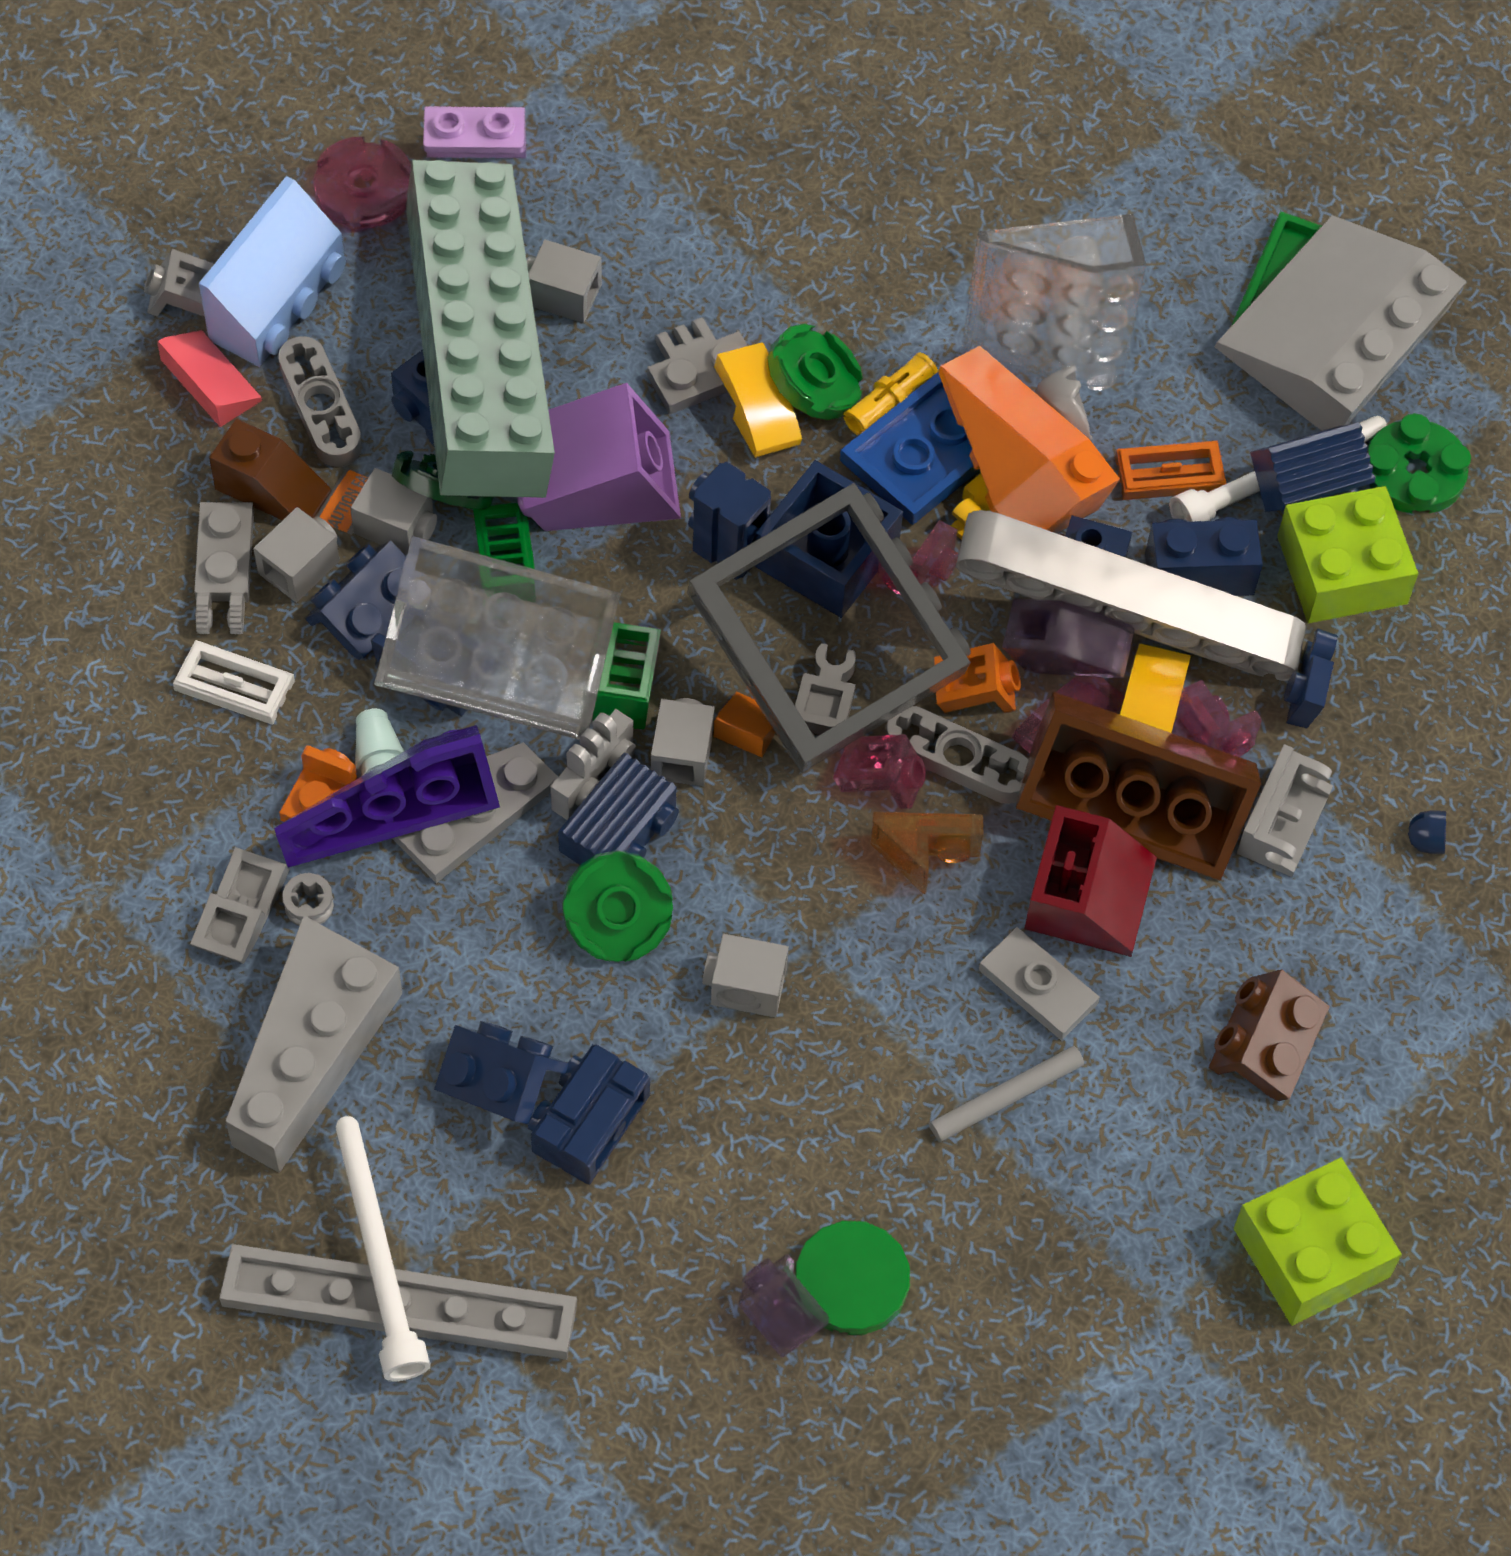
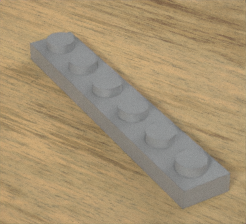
[219,1244,577,1360]

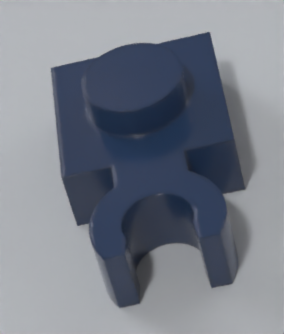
[1284,628,1338,728]

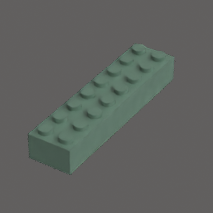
[406,160,555,498]

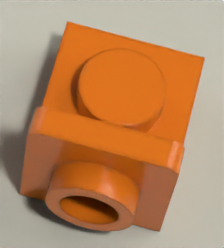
[934,643,1021,713]
[279,745,357,822]

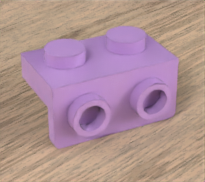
[424,107,526,158]

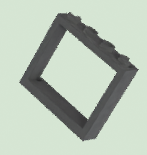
[687,482,971,773]

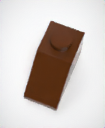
[209,419,331,520]

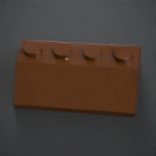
[1016,691,1261,881]

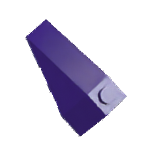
[274,725,500,868]

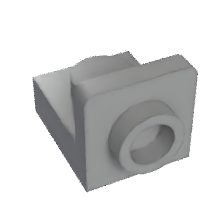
[144,249,214,317]

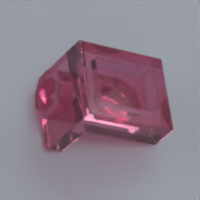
[1177,680,1262,757]
[833,734,926,809]

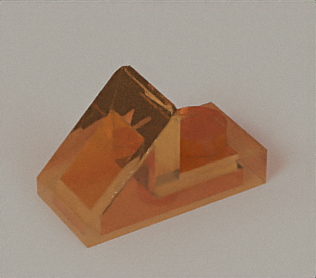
[871,812,983,894]

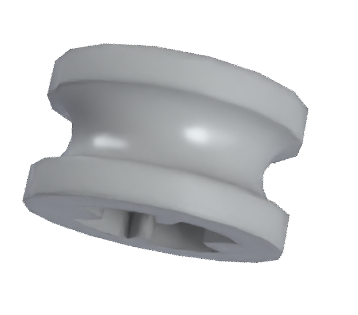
[282,873,334,926]

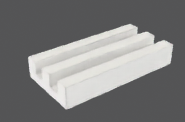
[173,640,295,725]

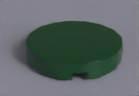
[392,451,494,509]

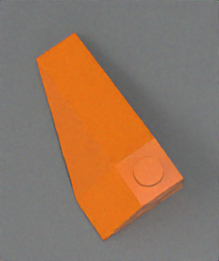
[938,346,1120,533]

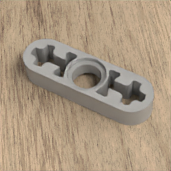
[278,336,362,467]
[886,706,1028,804]

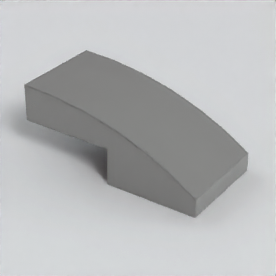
[190,847,290,964]

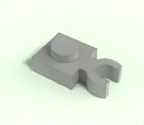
[795,643,856,735]

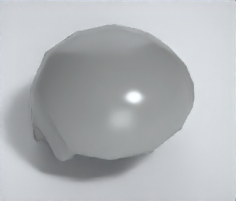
[1035,365,1092,441]

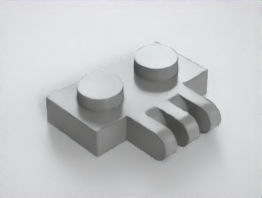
[647,317,748,415]
[550,709,636,820]

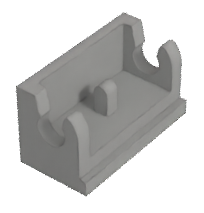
[1237,744,1333,877]

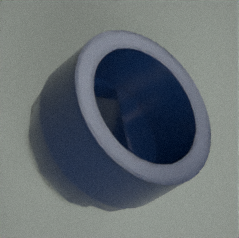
[1408,810,1446,854]

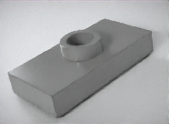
[979,927,1100,1041]

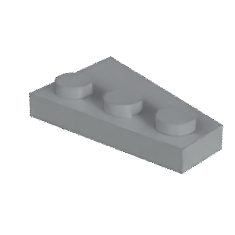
[392,742,558,883]

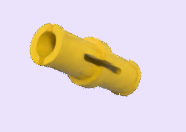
[844,352,938,436]

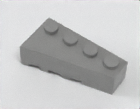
[226,916,402,1173]

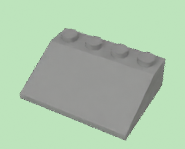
[1215,215,1467,431]

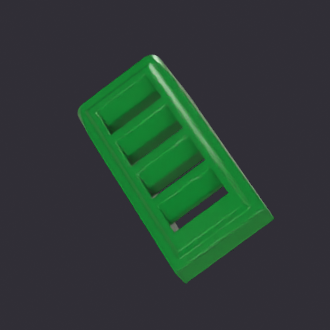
[473,503,537,601]
[592,622,661,729]

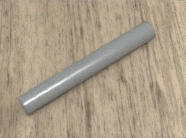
[929,1046,1084,1143]

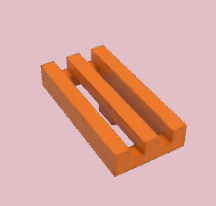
[1115,441,1227,500]

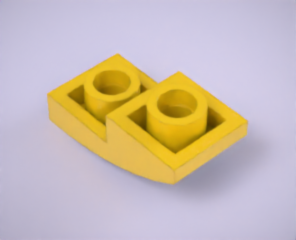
[714,342,802,457]
[1120,643,1191,733]

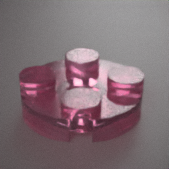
[313,137,411,232]

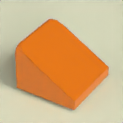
[713,692,775,757]

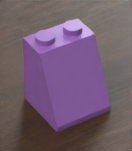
[517,383,681,531]

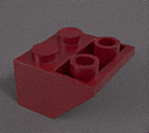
[1024,805,1157,957]

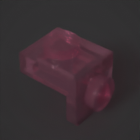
[877,520,959,595]

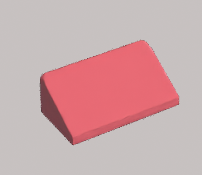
[157,330,262,427]

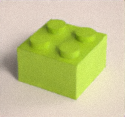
[1277,486,1418,623]
[1233,1157,1402,1326]

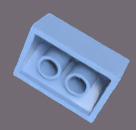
[199,176,346,367]

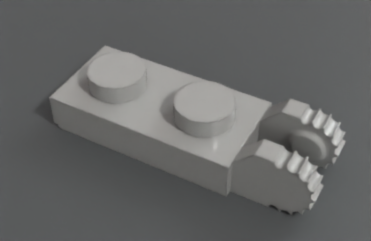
[194,502,254,634]

